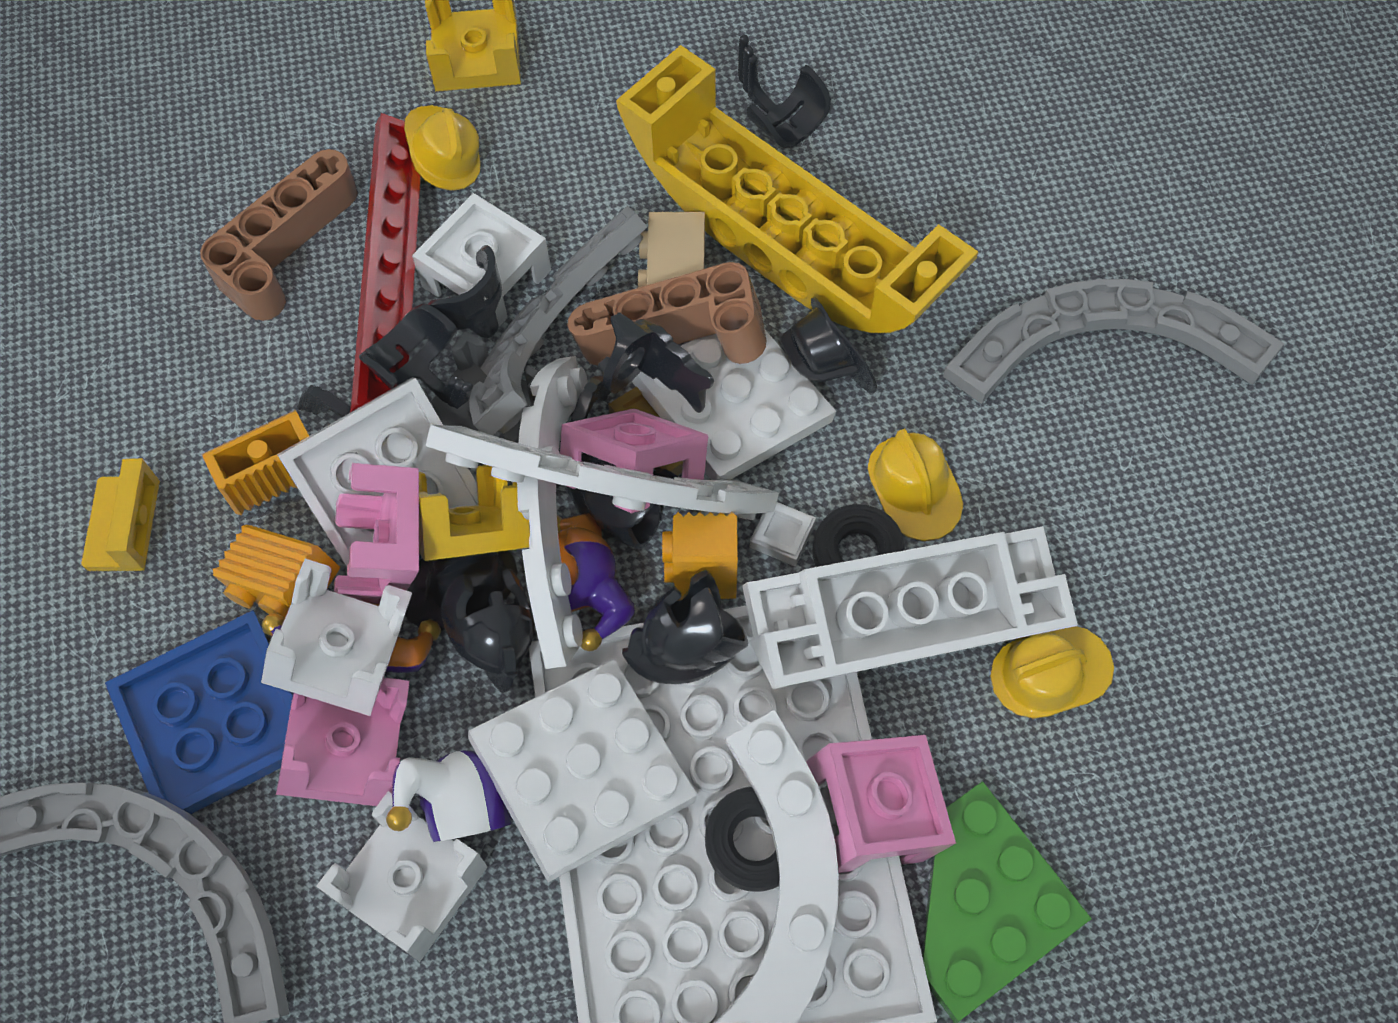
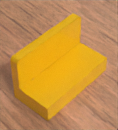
[81,458,160,571]

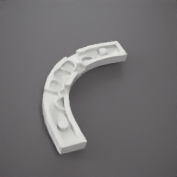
[517,356,588,669]
[426,425,779,520]
[713,709,839,1023]

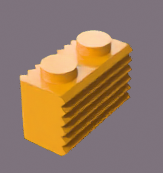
[202,410,310,515]
[662,512,738,599]
[213,524,340,619]

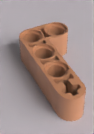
[200,149,358,321]
[567,262,767,366]

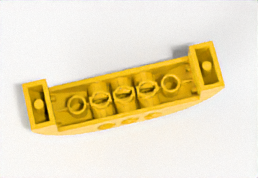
[616,45,978,333]

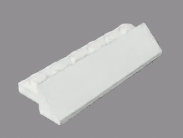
[742,526,1078,689]

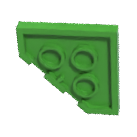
[922,781,1092,1023]

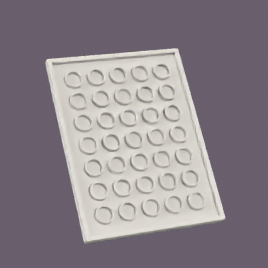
[529,606,937,1023]

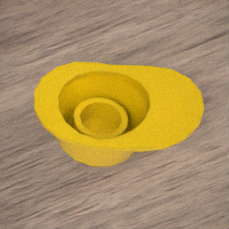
[404,105,480,191]
[867,428,963,541]
[990,626,1114,719]

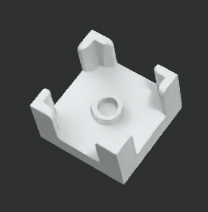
[412,193,551,327]
[261,558,412,716]
[316,791,488,962]

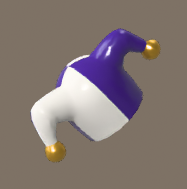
[386,750,513,842]

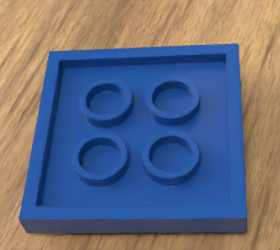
[105,610,293,814]

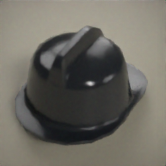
[781,297,877,393]
[405,550,518,630]

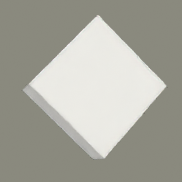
[750,502,816,567]

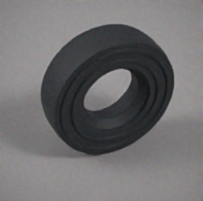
[812,504,905,567]
[705,786,779,892]

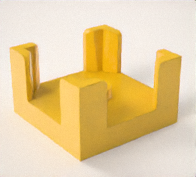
[425,0,521,92]
[419,465,530,561]

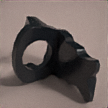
[598,312,714,413]

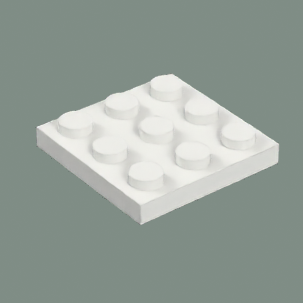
[632,330,836,480]
[277,377,478,567]
[468,659,698,883]

